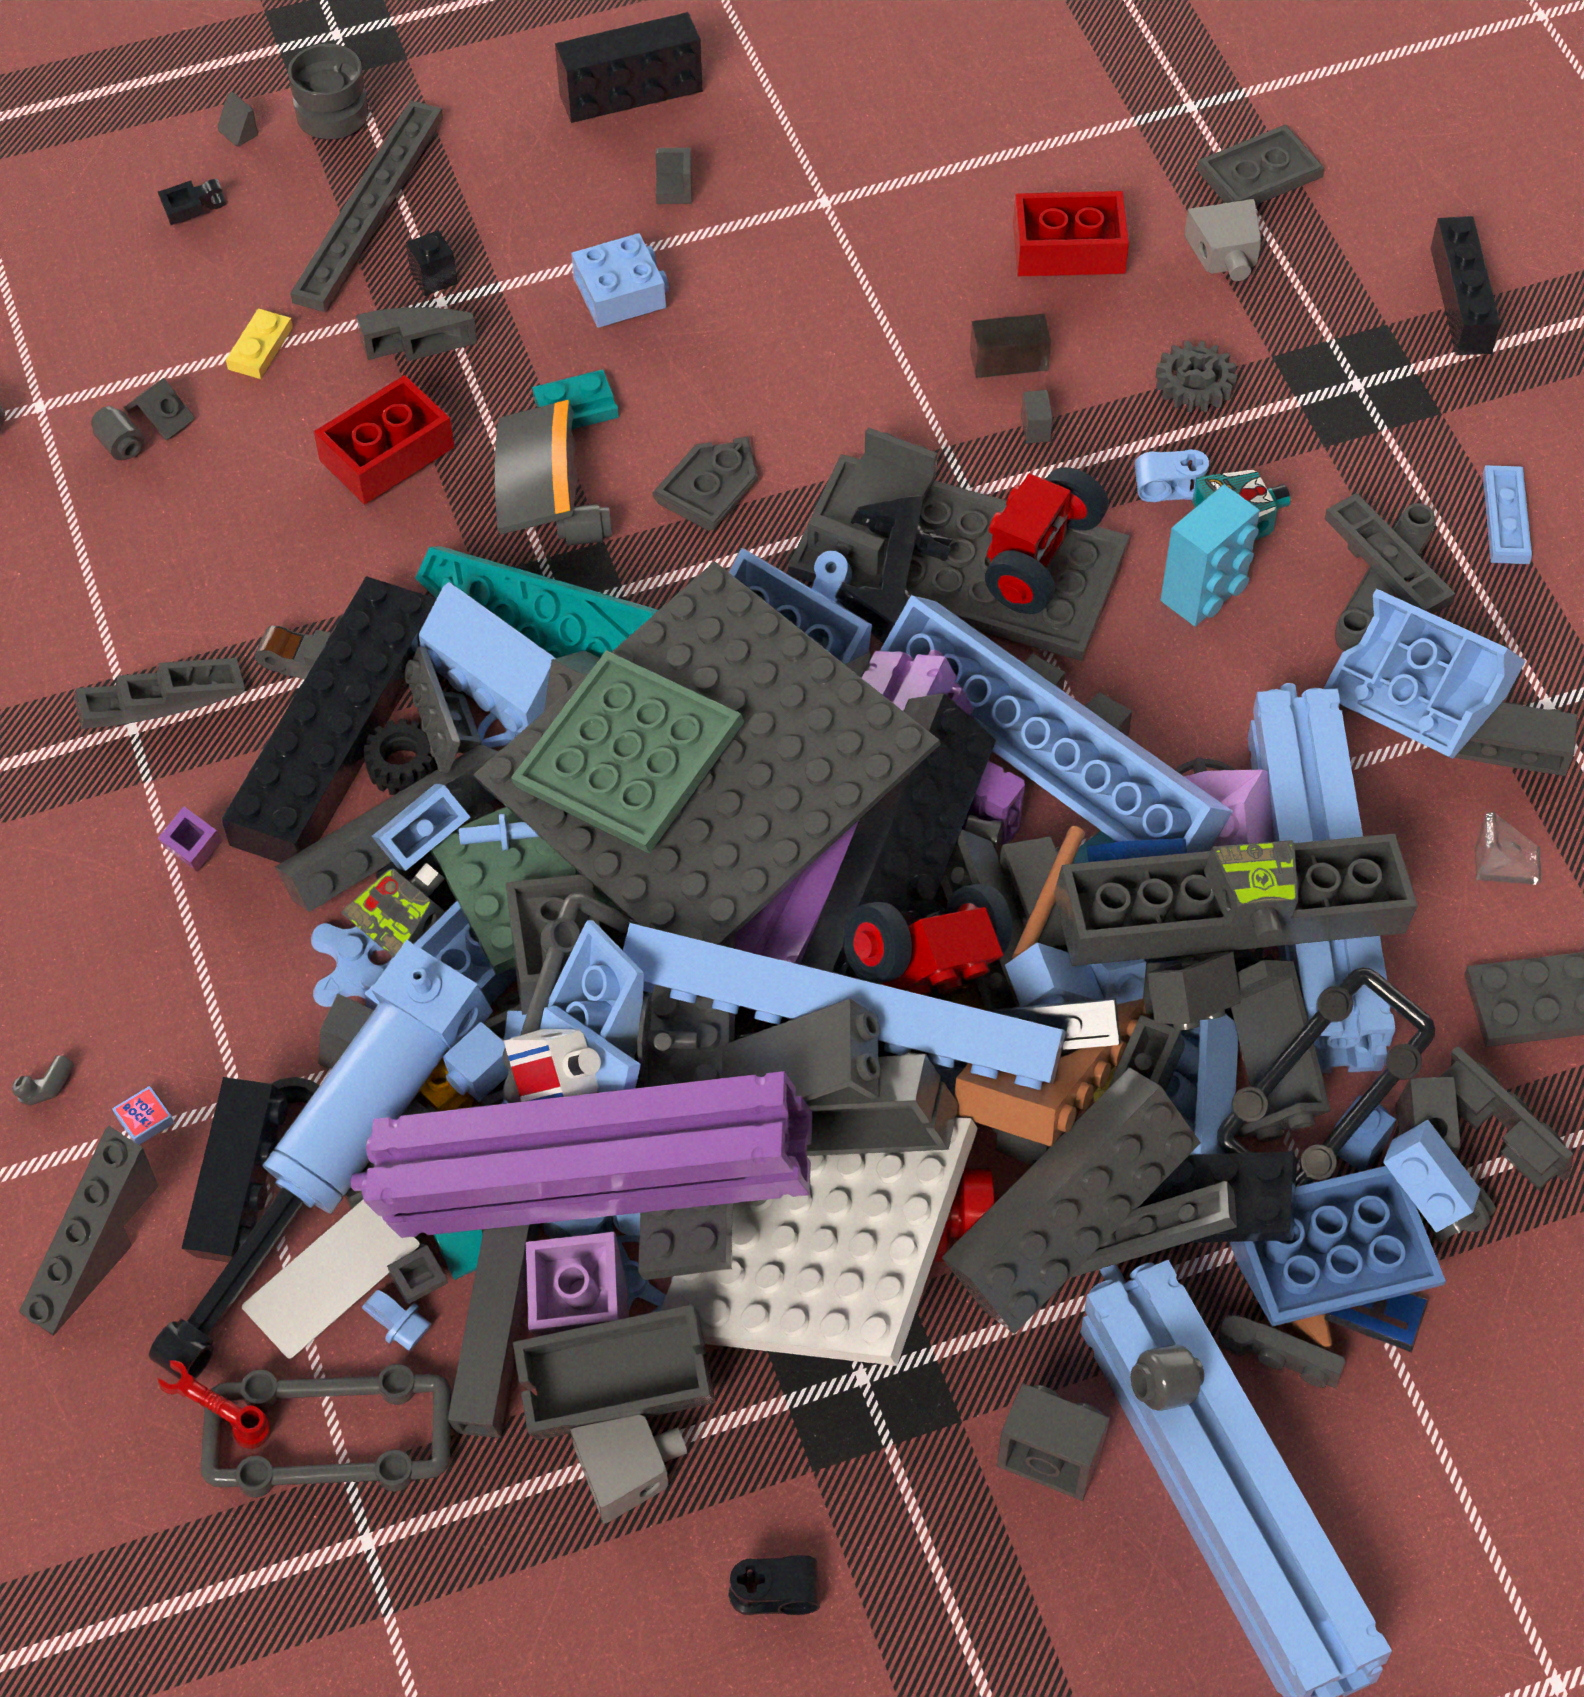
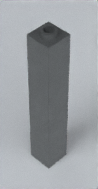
[448,1223,540,1438]

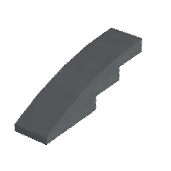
[74,658,245,729]

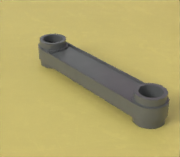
[1334,503,1436,651]

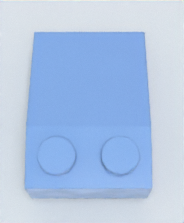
[548,920,644,1058]

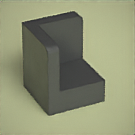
[655,148,692,204]

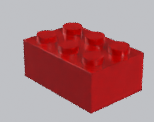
[1013,191,1129,277]
[314,375,455,505]

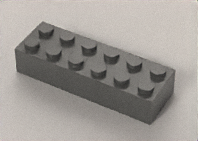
[942,1068,1201,1334]

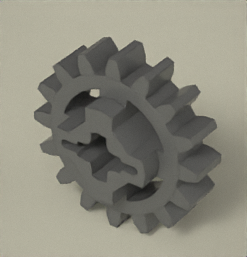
[1155,341,1237,412]

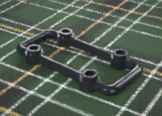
[1217,967,1436,1187]

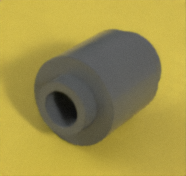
[91,406,144,460]
[556,504,612,546]

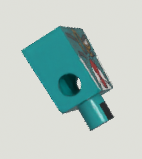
[1192,470,1290,541]

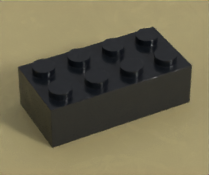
[555,12,703,123]

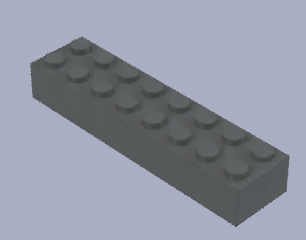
[1054,834,1418,966]

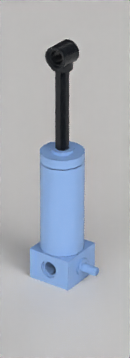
[149,940,492,1379]

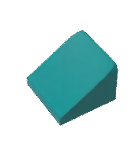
[434,1230,483,1280]

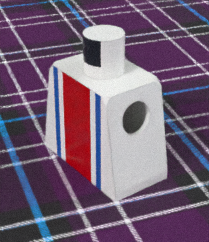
[504,1029,601,1102]

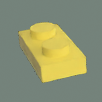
[226,309,293,379]

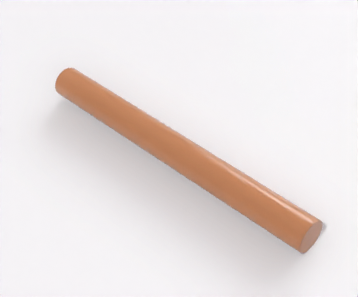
[1012,826,1085,959]

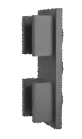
[1439,1046,1573,1190]

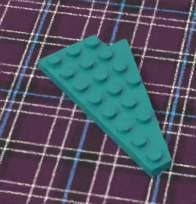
[415,546,658,658]

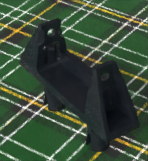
[835,496,953,643]

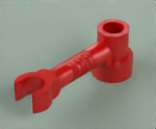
[157,1360,270,1449]

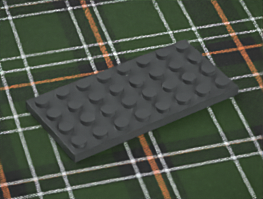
[788,454,1130,661]

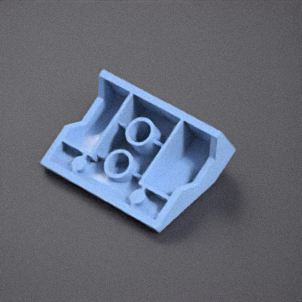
[1323,589,1526,759]

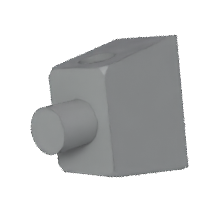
[1184,199,1261,281]
[570,1414,687,1524]

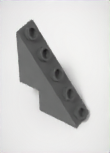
[19,1126,158,1336]

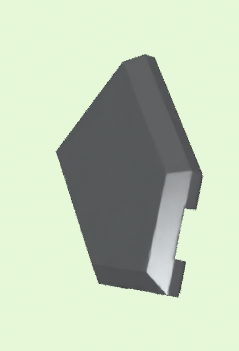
[652,437,758,531]

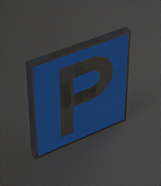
[1324,1293,1429,1353]

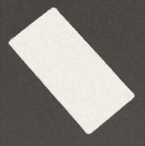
[242,1199,420,1359]

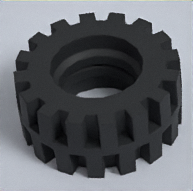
[364,719,438,795]

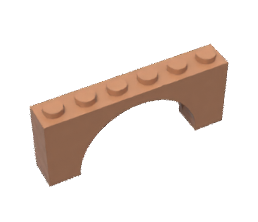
[954,998,1154,1147]

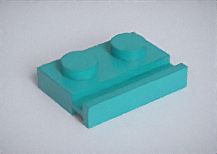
[532,369,619,430]

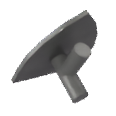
[637,993,698,1083]

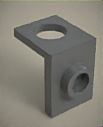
[124,378,195,440]

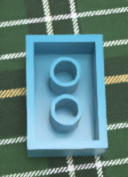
[1160,484,1260,627]

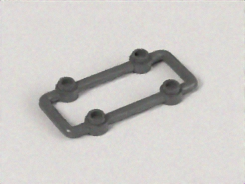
[502,892,637,1103]
[200,1364,451,1498]

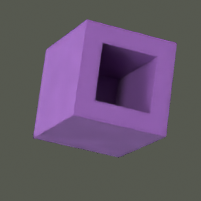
[158,806,222,872]

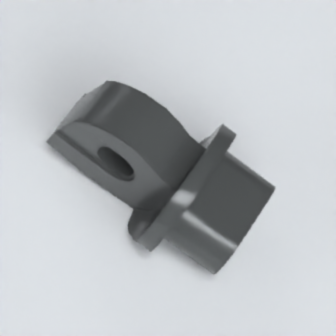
[1430,1184,1496,1243]

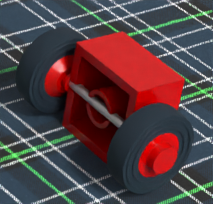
[985,467,1109,614]
[843,884,1013,996]

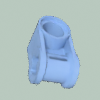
[1134,449,1209,503]

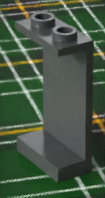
[808,427,937,575]
[1231,960,1331,1142]
[722,999,880,1102]

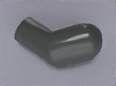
[12,1055,74,1106]

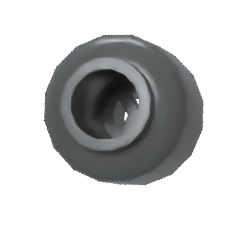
[1130,1345,1204,1411]

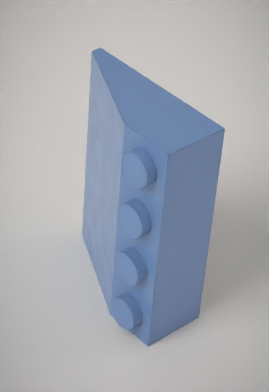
[1230,1166,1446,1326]

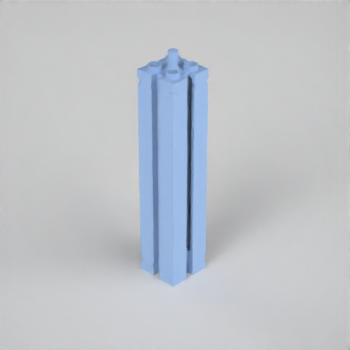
[1247,683,1396,1073]
[1080,1260,1392,1697]

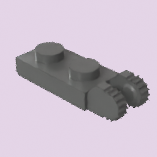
[1218,1314,1346,1389]

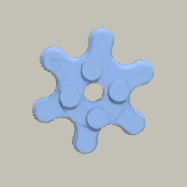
[311,923,393,1007]

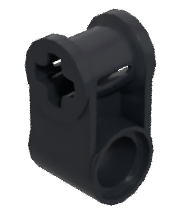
[728,1555,820,1616]

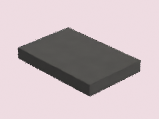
[1196,124,1324,205]

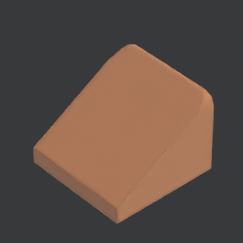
[1284,1314,1331,1351]

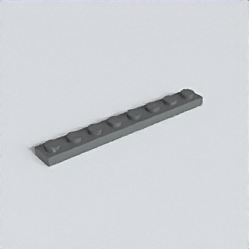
[290,100,443,312]

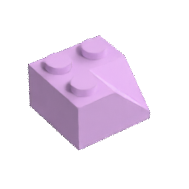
[1184,769,1274,851]
[526,1232,629,1337]

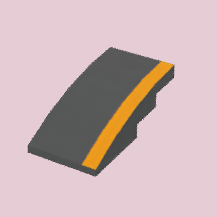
[495,400,578,535]

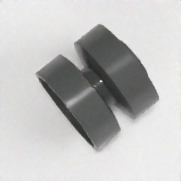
[288,43,369,139]

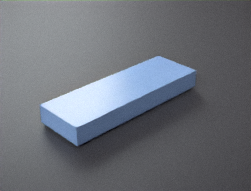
[1483,465,1532,564]
[540,1006,641,1093]

